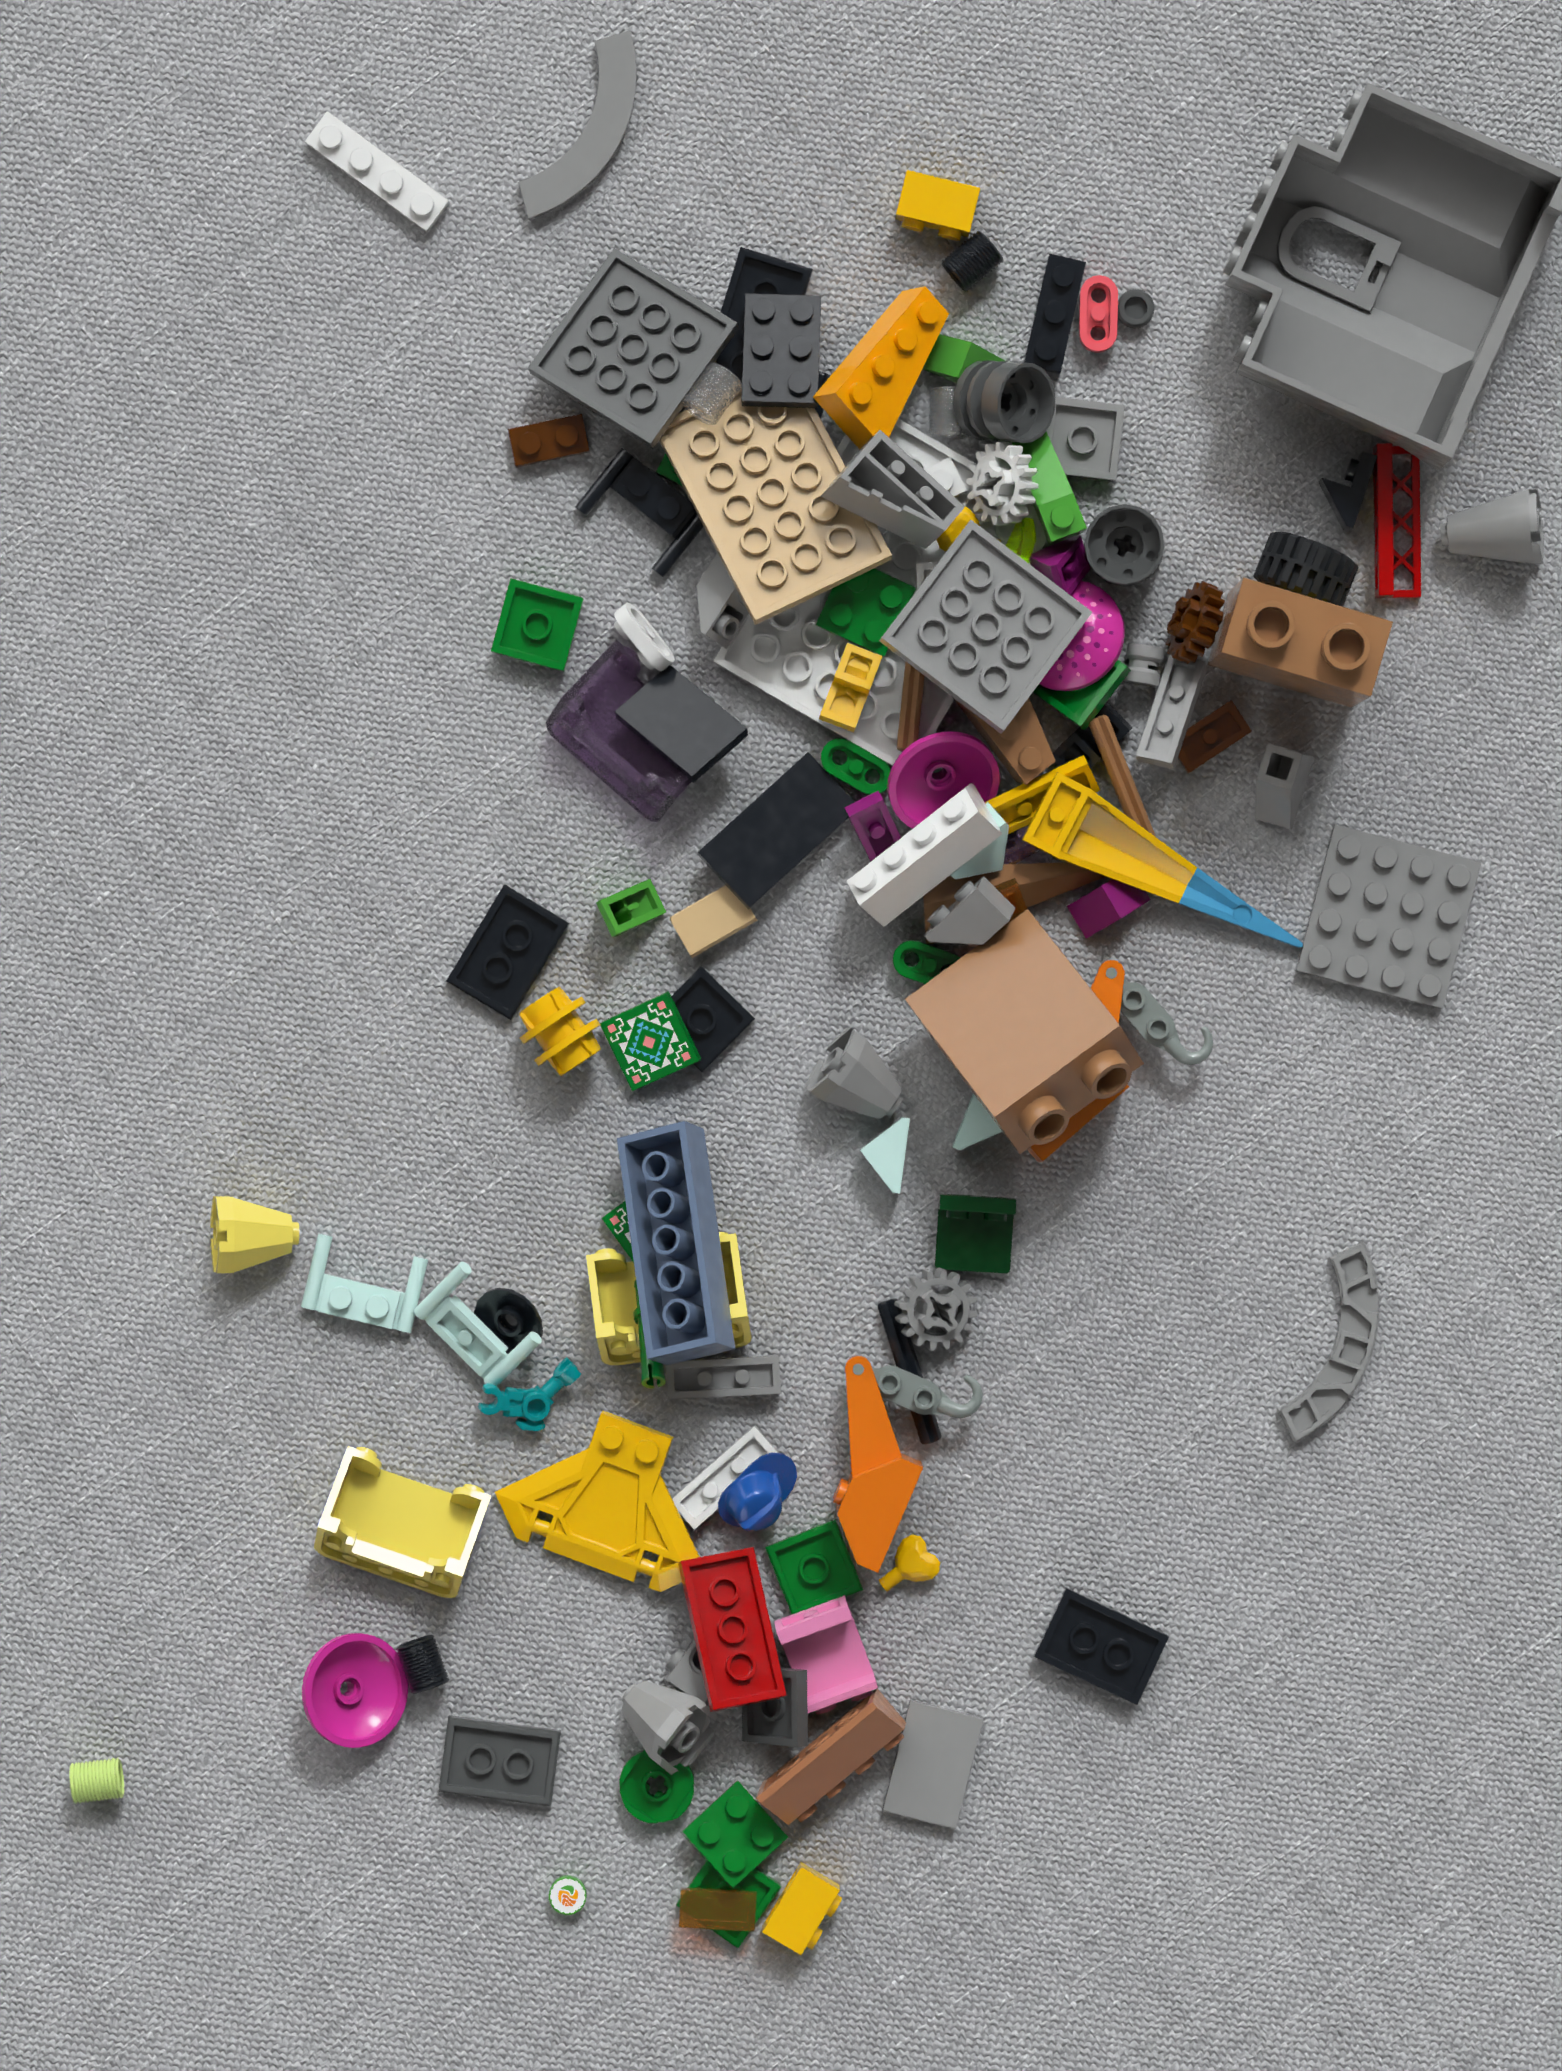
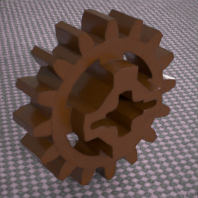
[1166,581,1225,664]

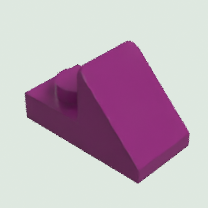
[844,791,901,862]

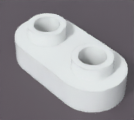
[614,602,675,671]

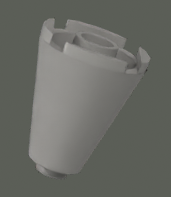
[1440,488,1544,565]

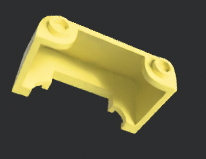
[586,1232,752,1365]
[314,1446,491,1598]

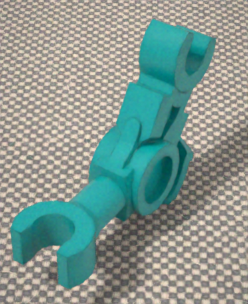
[478,1357,581,1431]

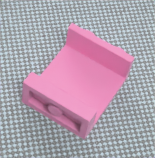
[774,1595,878,1714]

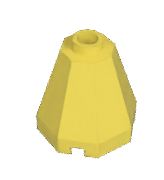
[210,1196,299,1273]

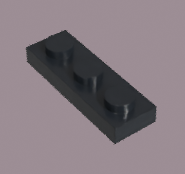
[1024,253,1086,374]

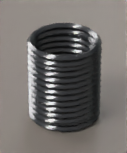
[942,231,1003,292]
[396,1635,450,1694]

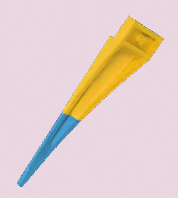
[1022,772,1303,948]

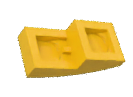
[819,643,883,732]

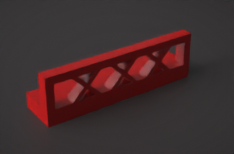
[1373,443,1421,598]

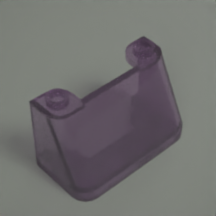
[546,639,693,822]

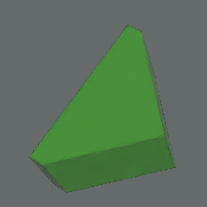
[922,334,1005,383]
[596,879,667,938]

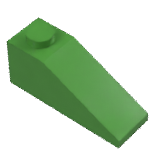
[1012,431,1087,546]

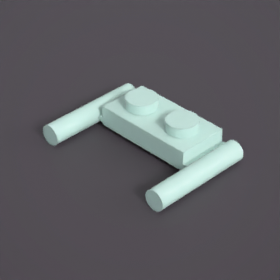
[301,1233,428,1333]
[414,1262,542,1386]

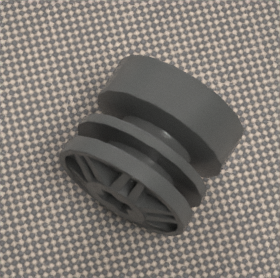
[954,360,1055,443]
[1084,504,1165,587]

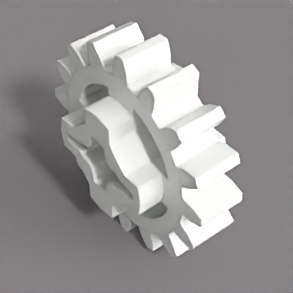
[966,442,1038,525]

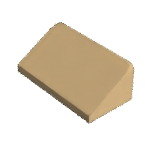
[670,885,758,958]

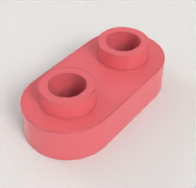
[1079,275,1118,353]

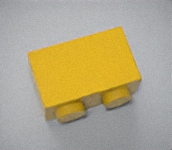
[895,170,980,241]
[762,1861,842,1955]

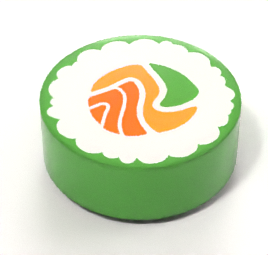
[549,1875,587,1915]

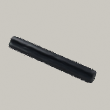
[878,1298,942,1444]

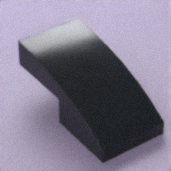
[1052,702,1132,769]

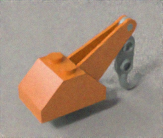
[1027,960,1214,1162]
[833,1355,983,1573]

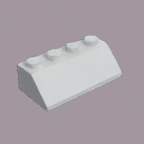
[847,783,1002,927]

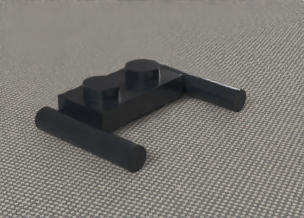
[575,448,704,577]

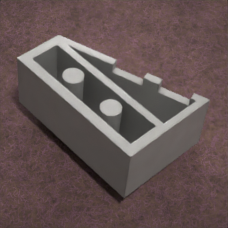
[821,430,965,549]

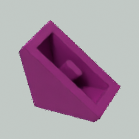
[1027,534,1091,595]
[1066,879,1151,938]

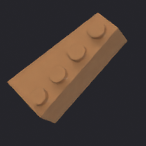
[953,698,1055,784]

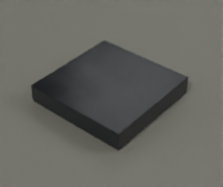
[671,966,755,1072]

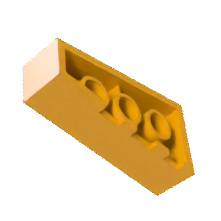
[813,286,949,450]

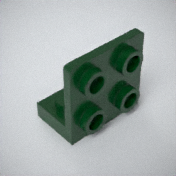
[935,1193,1016,1274]

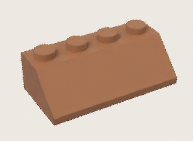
[756,1688,906,1825]

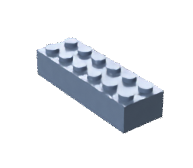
[617,1121,735,1365]

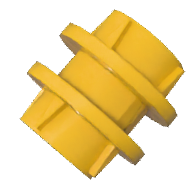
[519,986,601,1076]

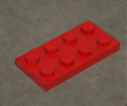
[678,1547,786,1712]

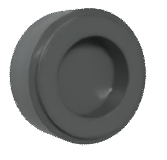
[1118,289,1155,329]

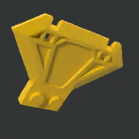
[494,1410,700,1592]

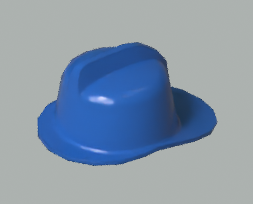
[718,1453,797,1532]

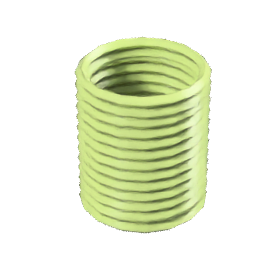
[69,1757,124,1804]

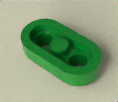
[821,738,891,795]
[893,940,960,984]

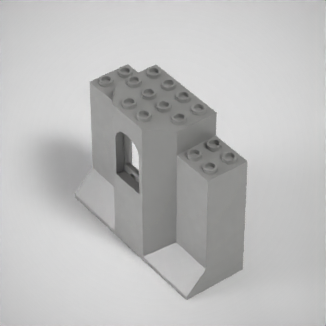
[1223,83,1562,470]

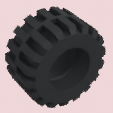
[1253,532,1359,607]

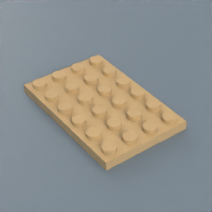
[659,384,892,625]

